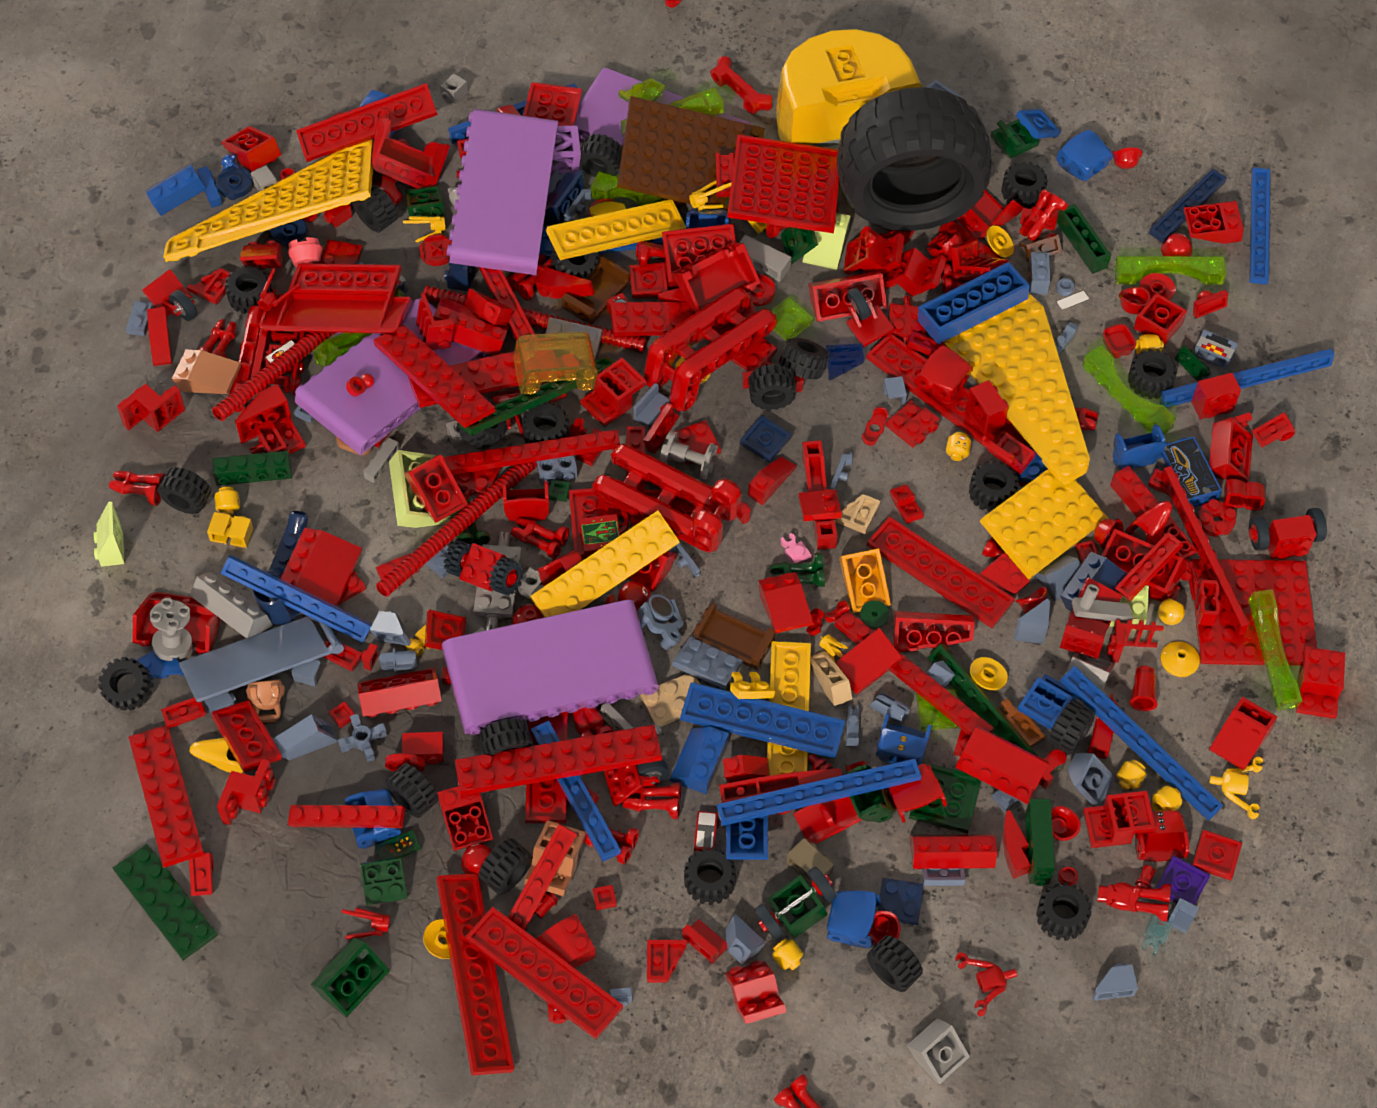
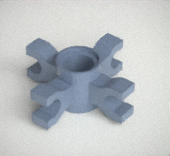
[338,714,387,763]

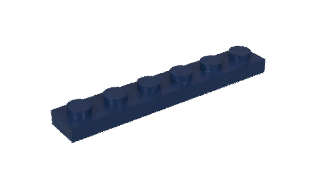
[1149,169,1227,243]

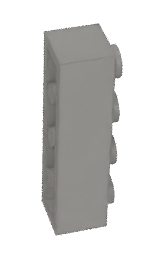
[363,438,400,483]

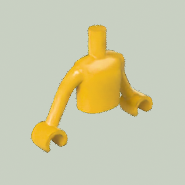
[1209,757,1263,819]

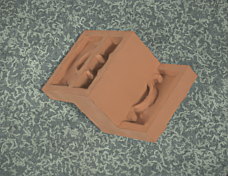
[524,820,586,896]

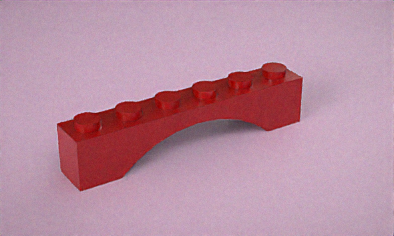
[801,440,837,550]

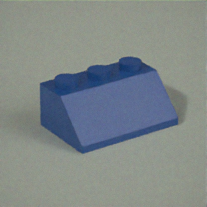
[145,163,206,216]
[669,727,729,794]

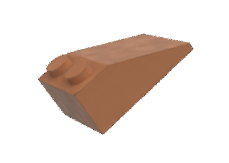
[172,350,242,394]

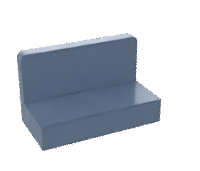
[633,383,670,428]

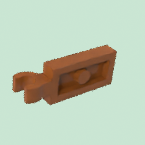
[999,699,1045,747]

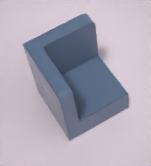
[883,377,907,405]
[291,660,321,687]
[1167,898,1199,934]

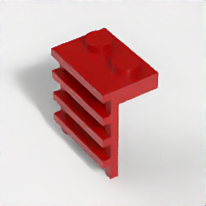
[951,239,1009,275]
[416,293,454,350]
[982,433,1036,475]
[1107,620,1164,663]

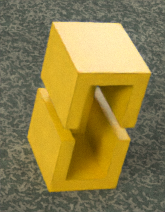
[207,512,253,548]

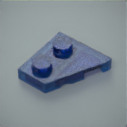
[826,343,864,380]

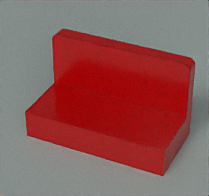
[682,919,727,964]

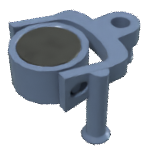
[637,594,683,650]

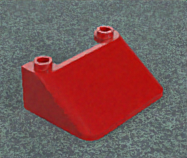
[372,118,450,188]
[956,190,1024,239]
[132,592,221,655]

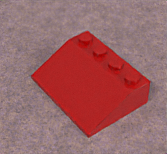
[662,224,736,290]
[433,297,509,356]
[281,528,362,606]

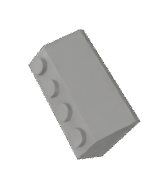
[190,572,273,638]

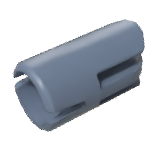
[870,692,910,724]

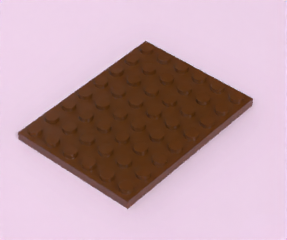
[617,96,765,213]

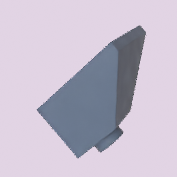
[1067,753,1116,807]

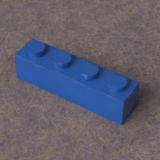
[197,166,223,208]

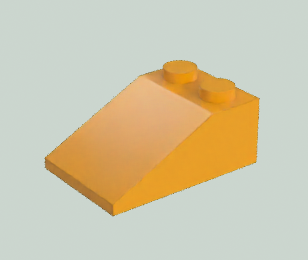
[839,549,891,613]

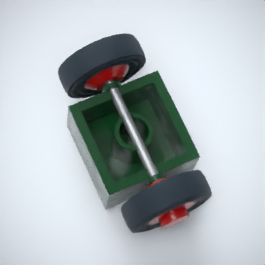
[754,866,837,940]

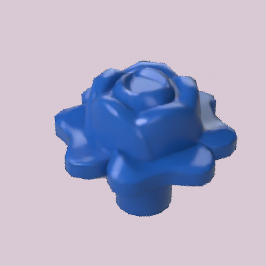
[221,154,239,171]

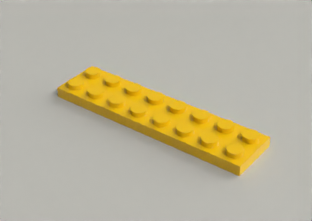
[546,200,686,260]
[530,511,680,618]
[767,641,811,776]

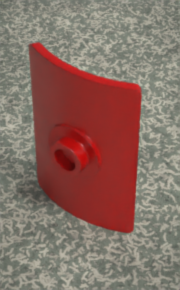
[793,797,862,845]

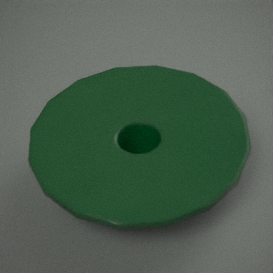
[860,600,889,628]

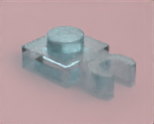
[1142,916,1173,956]

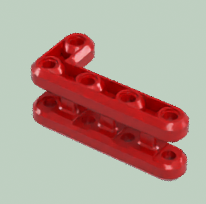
[643,288,777,412]
[592,444,741,553]

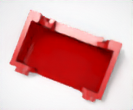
[672,243,761,313]

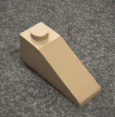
[810,651,852,706]

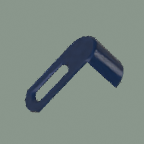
[253,590,301,625]

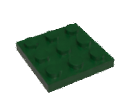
[909,762,981,834]

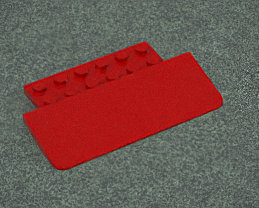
[259,263,413,334]

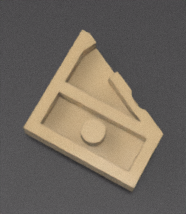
[834,494,881,534]

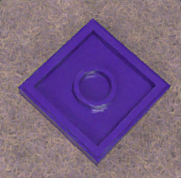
[1155,855,1211,905]

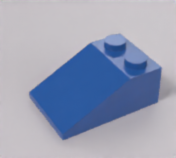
[726,816,768,860]

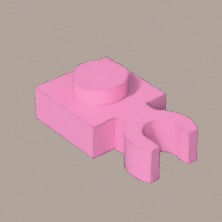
[781,533,812,563]

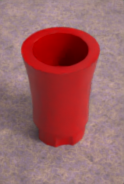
[1130,665,1158,711]

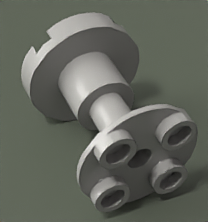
[659,430,718,480]
[150,598,192,661]

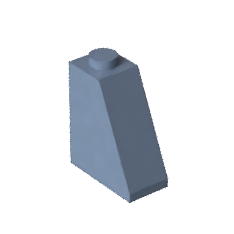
[273,714,338,760]

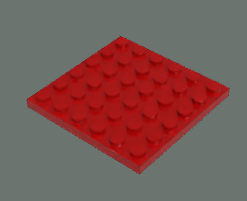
[727,135,839,234]
[1190,559,1317,666]

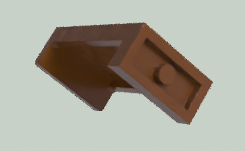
[562,256,630,325]
[693,603,776,671]

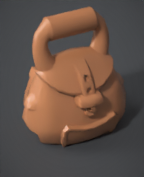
[246,679,285,723]

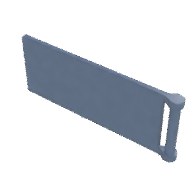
[179,616,344,702]

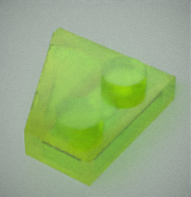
[618,78,665,102]

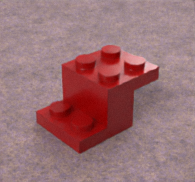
[843,230,904,275]
[883,248,947,297]
[580,358,646,427]
[117,383,186,432]
[1060,613,1109,660]
[1296,646,1345,719]
[216,759,276,825]
[1083,791,1156,848]
[725,961,786,1024]

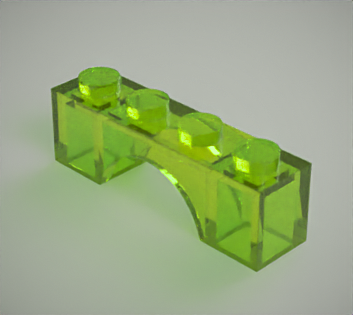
[591,172,664,206]

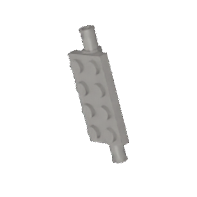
[473,532,521,631]

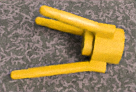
[689,181,731,211]
[403,216,446,243]

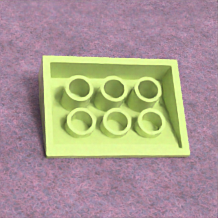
[389,450,450,528]

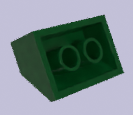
[311,938,390,1018]

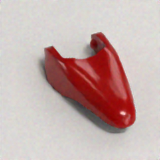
[1125,501,1172,546]

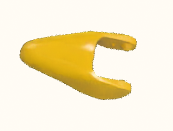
[189,738,243,773]

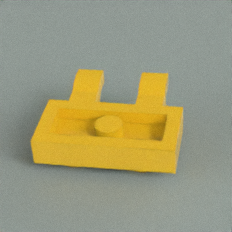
[729,672,775,699]

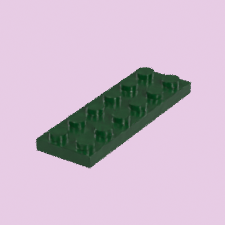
[112,844,218,961]

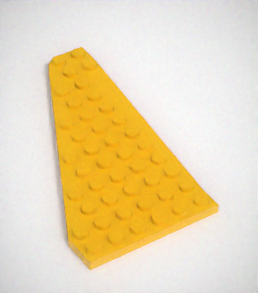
[163,140,374,262]
[942,293,1090,486]

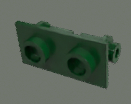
[1175,345,1211,382]

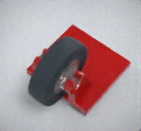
[142,269,197,321]
[846,288,895,347]
[604,760,669,806]

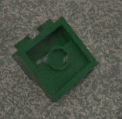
[405,185,445,217]

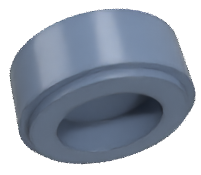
[1056,278,1075,296]

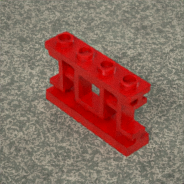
[251,329,309,395]

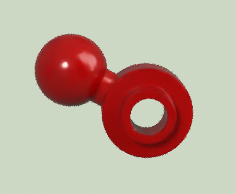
[346,373,375,397]

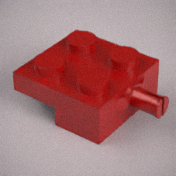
[250,416,306,454]

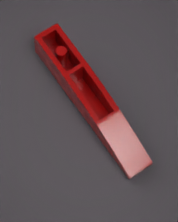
[1110,466,1198,559]
[719,769,843,803]

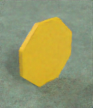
[589,201,626,216]

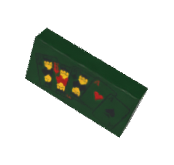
[375,830,421,860]

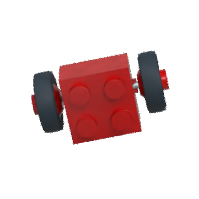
[1249,508,1327,559]

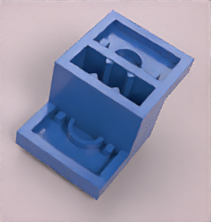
[1017,674,1077,730]

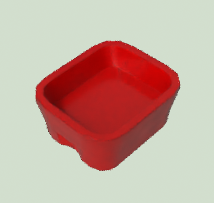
[1103,324,1136,359]

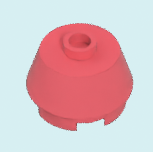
[287,237,323,267]

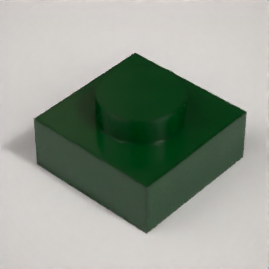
[549,480,571,502]

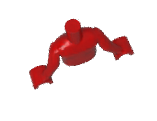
[955,952,1017,1017]

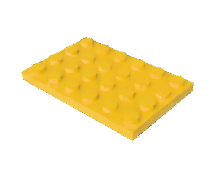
[979,469,1108,580]

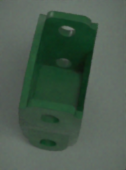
[845,764,896,823]

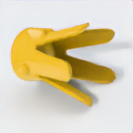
[819,634,848,662]

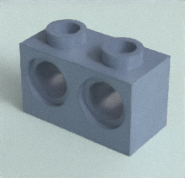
[536,456,577,484]

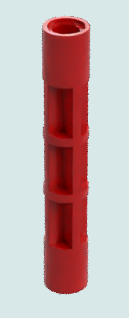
[229,306,264,412]

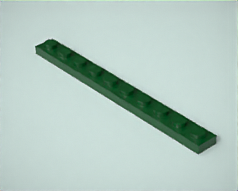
[460,356,615,436]

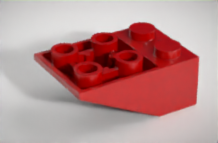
[1183,201,1244,244]
[1209,696,1278,770]
[437,786,493,851]

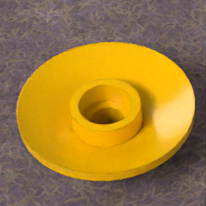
[986,226,1014,258]
[1160,641,1200,677]
[970,657,1008,690]
[423,919,450,959]

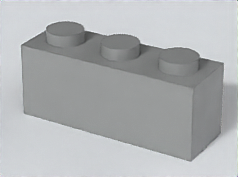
[739,235,791,282]

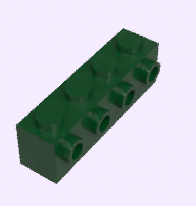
[1057,204,1111,274]
[213,451,292,486]

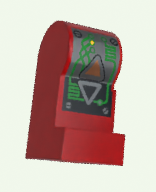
[1039,749,1067,790]

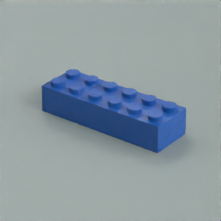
[918,262,1030,344]

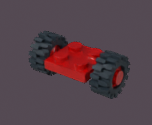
[444,540,524,596]

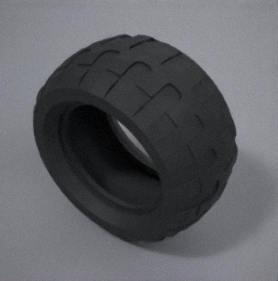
[837,87,992,231]

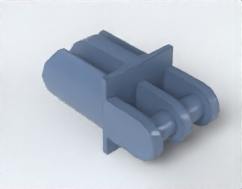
[379,648,418,675]

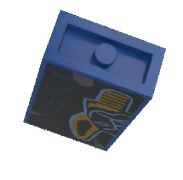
[1159,437,1222,508]

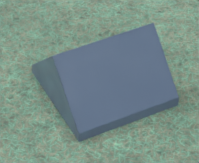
[1035,554,1081,602]
[1013,598,1050,644]

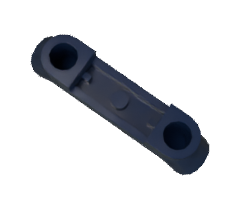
[267,511,308,579]

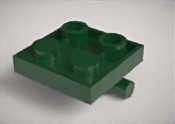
[991,119,1039,159]
[781,227,818,264]
[360,857,407,905]

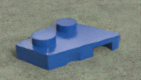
[136,650,184,679]

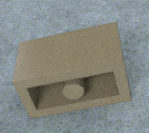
[786,838,834,885]

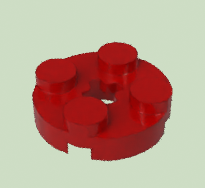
[1197,499,1236,537]

